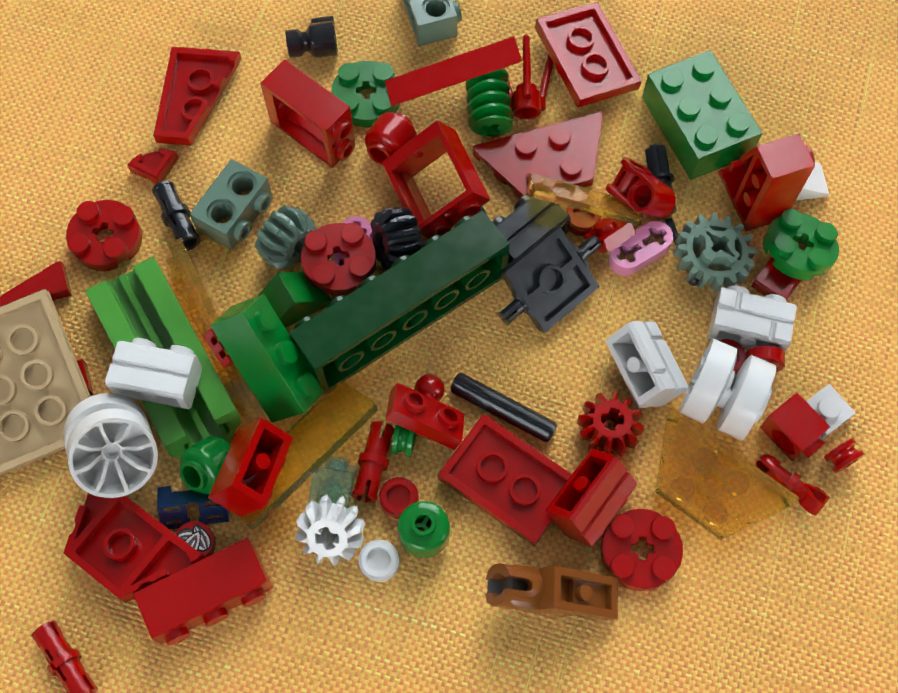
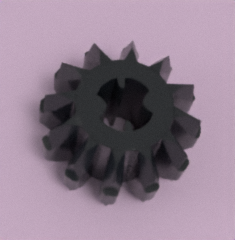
[370,207,424,269]

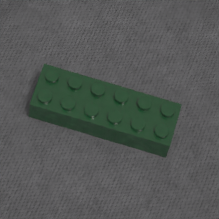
[289,210,510,395]

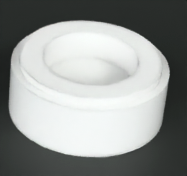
[359,540,400,582]

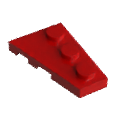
[153,47,242,146]

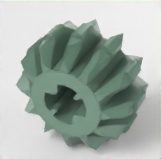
[254,205,317,270]

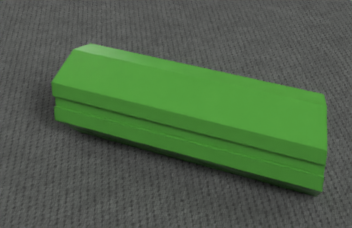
[85,256,241,458]

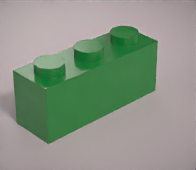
[210,294,324,422]

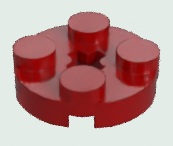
[66,200,143,271]
[301,223,376,296]
[600,509,683,591]

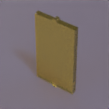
[527,173,641,225]

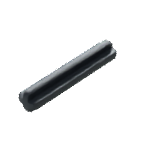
[451,373,557,442]

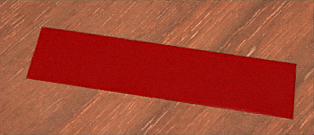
[385,36,522,106]

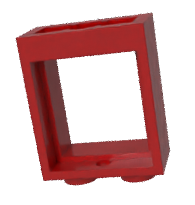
[260,59,356,168]
[382,120,490,238]

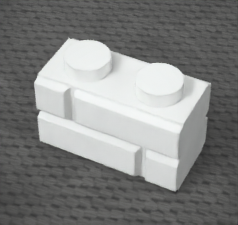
[707,285,797,351]
[605,321,689,408]
[105,338,202,409]

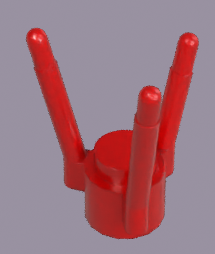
[503,34,553,120]

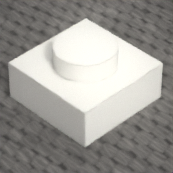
[806,384,855,439]

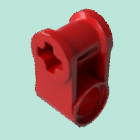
[605,157,676,218]

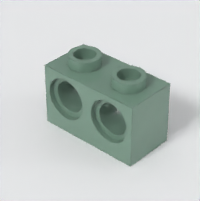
[403,0,462,46]
[190,159,273,250]

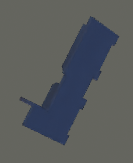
[157,486,229,529]

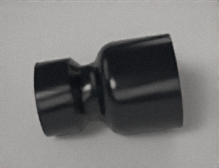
[285,16,338,58]

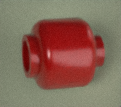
[364,112,417,166]

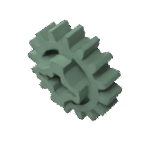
[673,213,757,292]

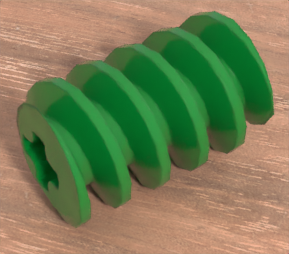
[466,68,513,136]

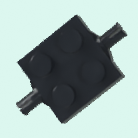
[498,227,602,333]

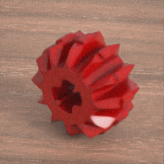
[577,391,644,457]

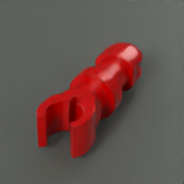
[756,454,830,516]

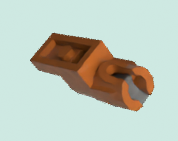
[485,563,618,621]

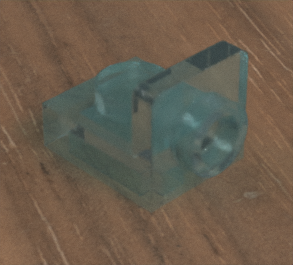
[308,456,358,508]

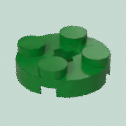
[331,61,400,127]
[763,209,839,280]

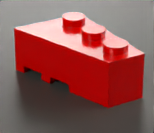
[718,134,815,231]

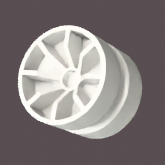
[679,338,776,441]
[63,393,158,498]

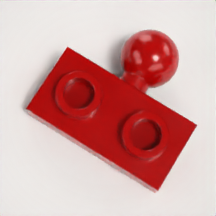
[386,374,465,450]

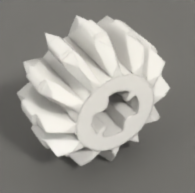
[296,494,365,566]

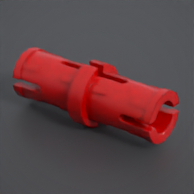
[351,421,395,503]
[31,620,98,693]

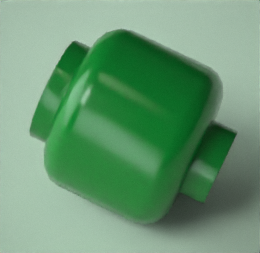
[179,436,231,494]
[397,501,450,558]

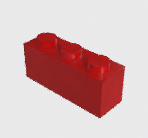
[133,537,273,646]

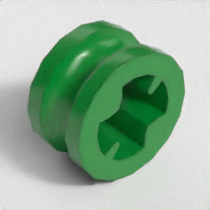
[392,424,417,457]

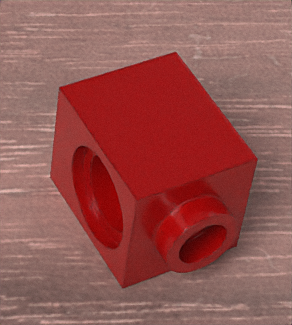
[760,392,830,462]

